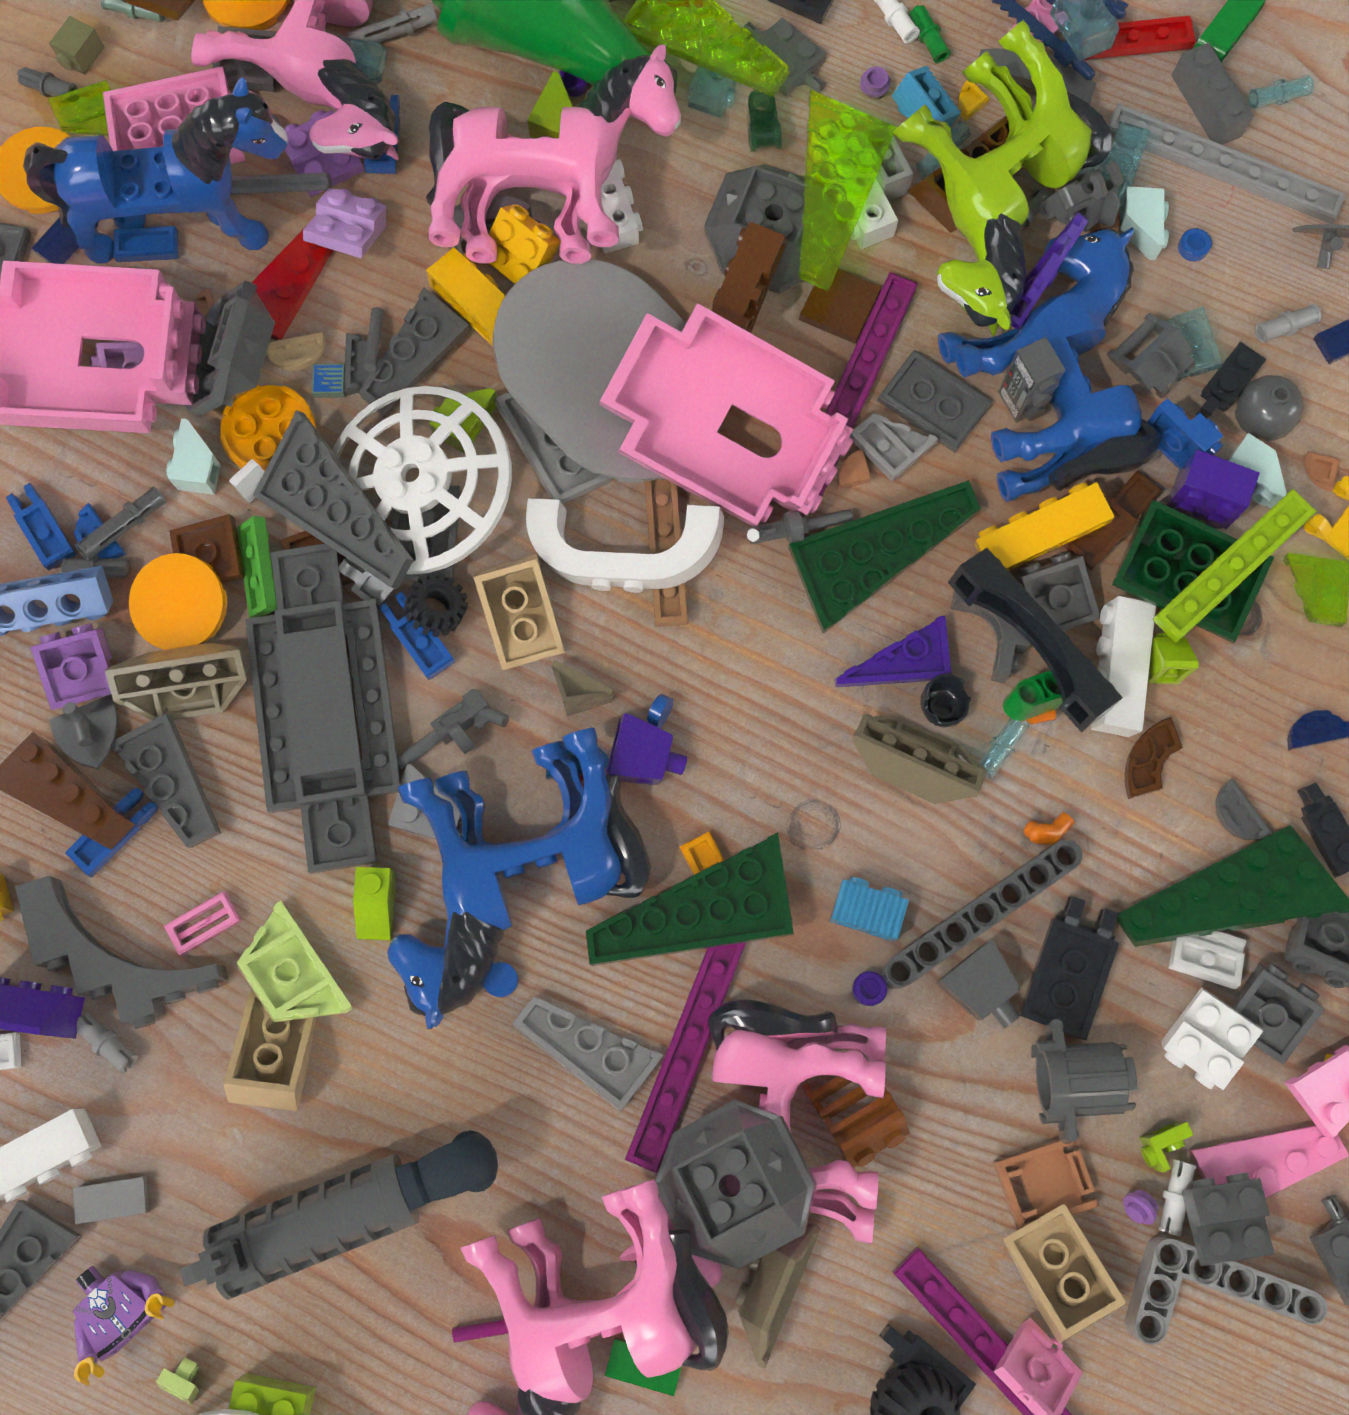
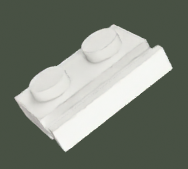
[1168,931,1247,989]

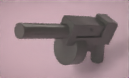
[747,509,853,545]
[397,689,509,769]

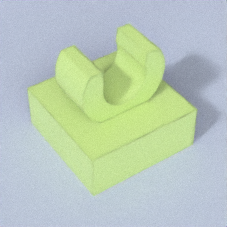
[156,1357,199,1405]

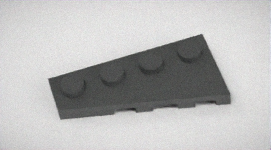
[359,287,470,417]
[112,713,221,848]

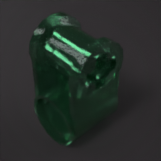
[747,88,782,152]

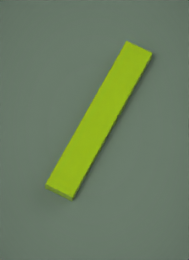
[1152,489,1317,643]

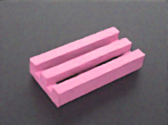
[164,891,242,956]

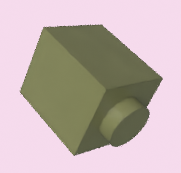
[49,16,105,75]

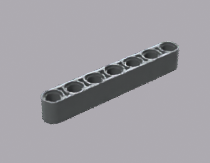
[882,840,1082,989]

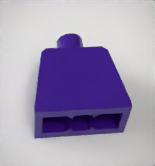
[605,713,687,785]

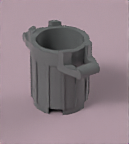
[1031,1019,1138,1144]

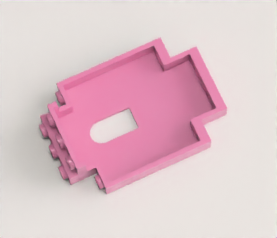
[0,261,206,433]
[599,303,853,527]

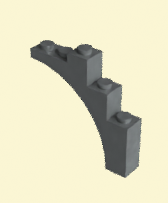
[15,876,228,1029]

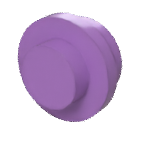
[860,67,890,98]
[1123,1190,1159,1225]

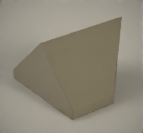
[551,660,615,716]

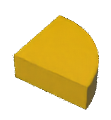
[958,80,990,121]

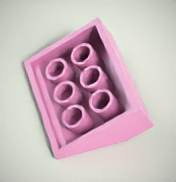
[103,66,245,164]

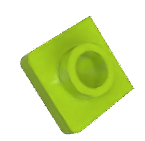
[1139,1121,1193,1172]

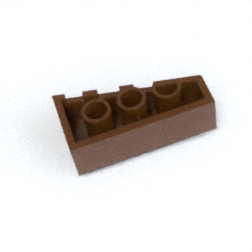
[907,116,1010,233]
[711,222,788,333]
[0,732,135,850]

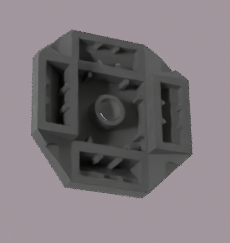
[704,164,842,294]
[185,280,275,417]
[655,1099,817,1269]

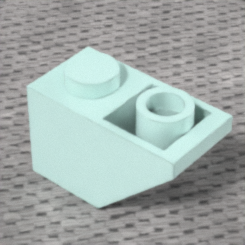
[1119,186,1169,260]
[166,419,221,495]
[1228,433,1287,508]

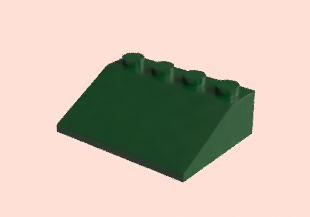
[1112,500,1274,644]

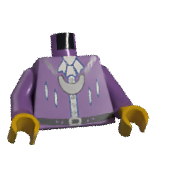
[73,1266,175,1386]

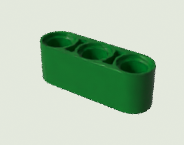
[1193,0,1266,63]
[1003,671,1063,721]

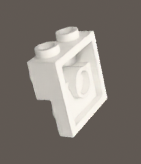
[1161,987,1263,1090]

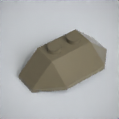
[105,642,248,720]
[852,714,987,804]
[735,1223,821,1369]

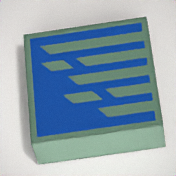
[312,364,345,398]

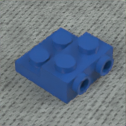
[1147,398,1224,470]

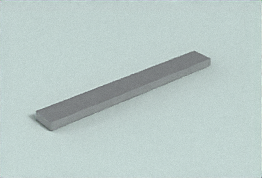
[1108,104,1346,224]

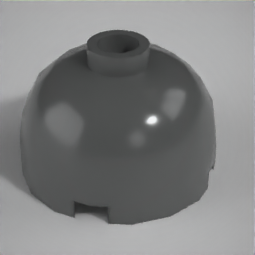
[1235,375,1304,441]

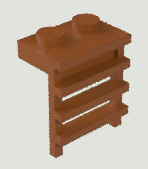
[802,1056,910,1168]

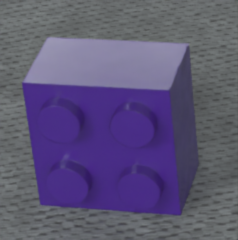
[1166,449,1260,529]

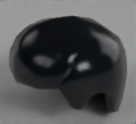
[920,673,971,728]

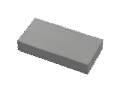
[73,1176,150,1224]

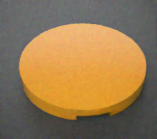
[202,0,291,30]
[0,127,71,214]
[219,384,316,472]
[129,553,227,650]

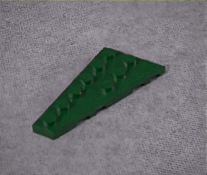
[788,480,981,634]
[1116,825,1349,947]
[586,832,794,966]

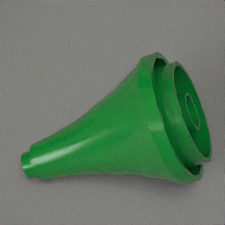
[432,0,652,86]

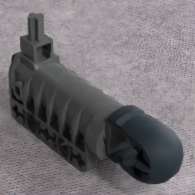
[180,1130,498,1300]

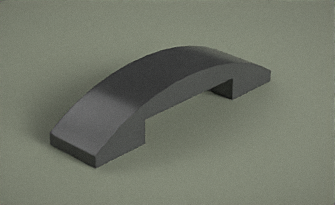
[979,48,1096,105]

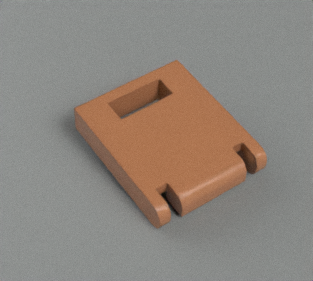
[993,1139,1099,1231]

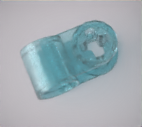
[337,36,388,84]

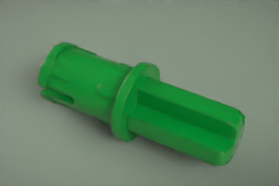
[909,5,951,64]

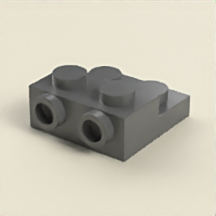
[1013,551,1100,631]
[1283,911,1349,988]
[1232,963,1325,1065]
[1182,1173,1275,1266]

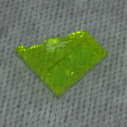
[48,80,111,136]
[1283,553,1349,627]

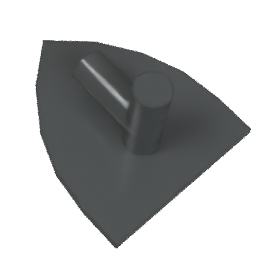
[1292,224,1349,269]
[49,694,118,770]

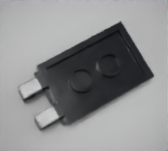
[1019,896,1119,1041]

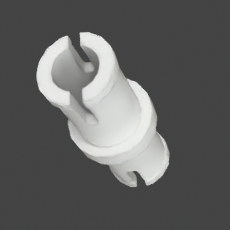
[874,0,920,44]
[1158,1159,1197,1237]

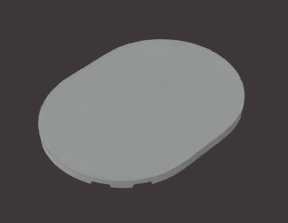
[493,259,722,483]

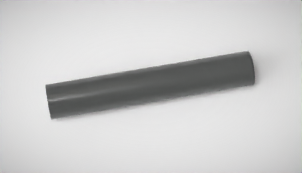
[364,307,384,372]

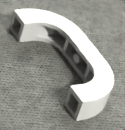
[526,498,724,593]

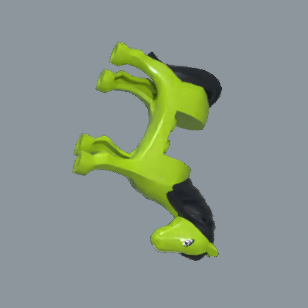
[892,19,1112,337]

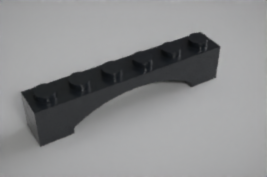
[948,548,1123,733]

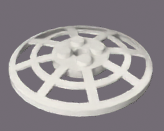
[333,386,512,575]

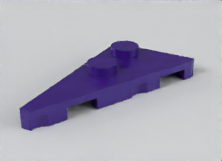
[1010,212,1088,330]
[835,616,952,687]

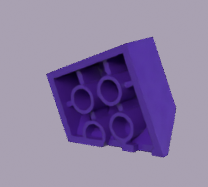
[0,977,85,1039]

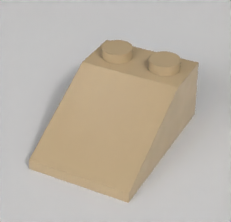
[473,554,565,670]
[223,990,316,1111]
[1003,1204,1126,1344]

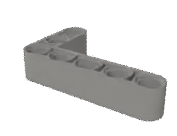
[1125,1236,1328,1345]

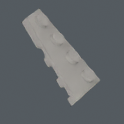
[495,392,612,504]
[512,996,664,1112]

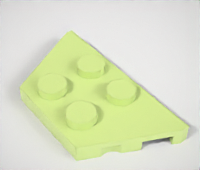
[237,901,352,1022]

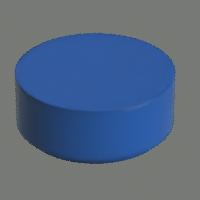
[1178,228,1212,262]
[647,694,674,728]
[485,962,519,998]

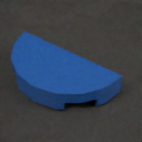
[74,502,127,559]

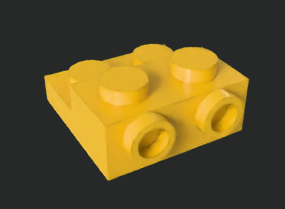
[489,204,561,284]

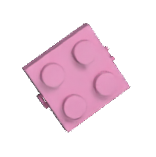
[993,1318,1083,1415]

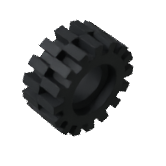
[404,573,468,637]

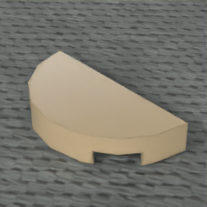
[266,332,325,371]

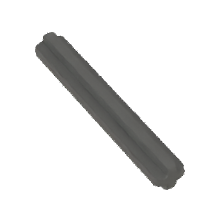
[231,172,332,194]

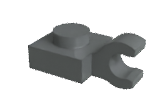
[338,558,395,608]

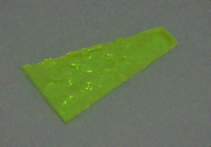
[623,0,790,97]
[799,90,897,291]

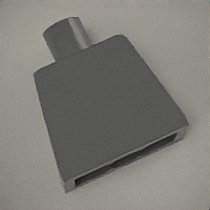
[936,940,1020,1028]

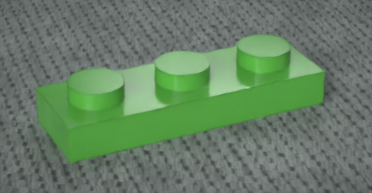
[237,516,277,618]

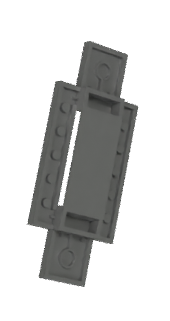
[245,544,401,874]

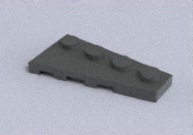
[0,1200,82,1319]

